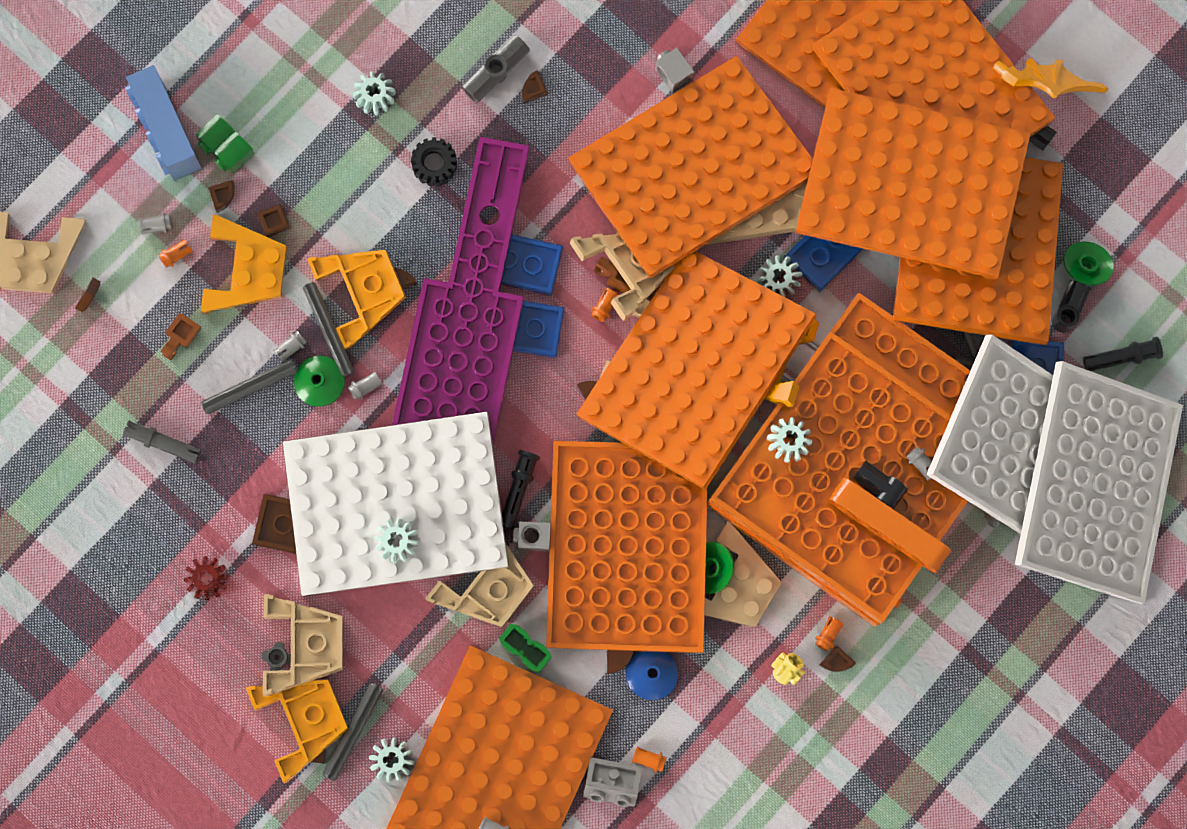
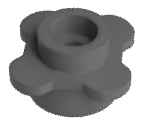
[262,642,291,671]

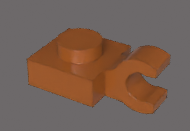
[594,257,631,293]
[160,313,202,361]

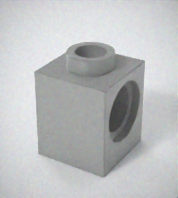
[655,48,694,93]
[513,521,551,552]

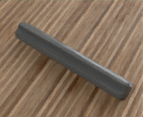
[303,282,354,377]
[201,359,298,414]
[323,683,383,781]

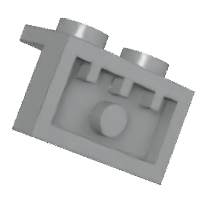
[583,757,642,807]

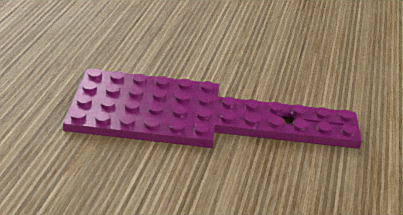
[392,137,530,446]

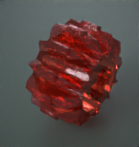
[184,556,229,601]

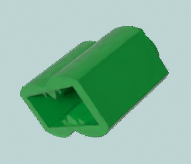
[195,114,255,174]
[499,624,552,673]

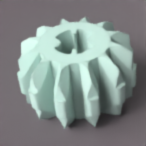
[352,71,396,115]
[759,255,802,297]
[767,417,812,463]
[374,518,420,563]
[369,738,414,783]

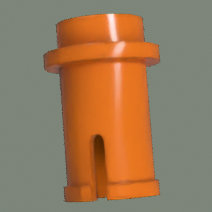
[158,239,193,268]
[591,288,619,322]
[815,616,844,652]
[632,746,667,773]

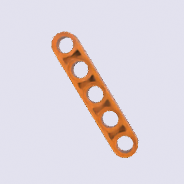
[828,478,951,573]

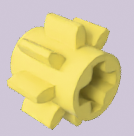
[771,652,805,685]

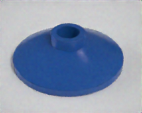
[626,651,678,700]

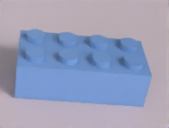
[125,65,202,181]

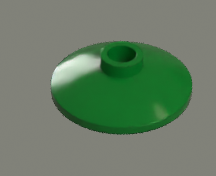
[1063,241,1114,286]
[294,356,345,407]
[705,542,734,594]

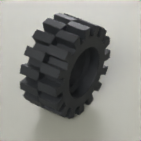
[411,137,457,187]

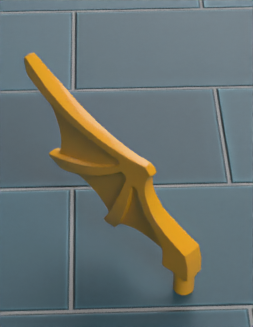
[993,58,1109,98]

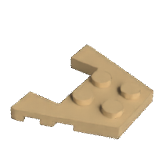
[0,212,86,294]
[570,232,674,321]
[704,521,782,628]
[425,544,534,627]
[263,594,343,696]

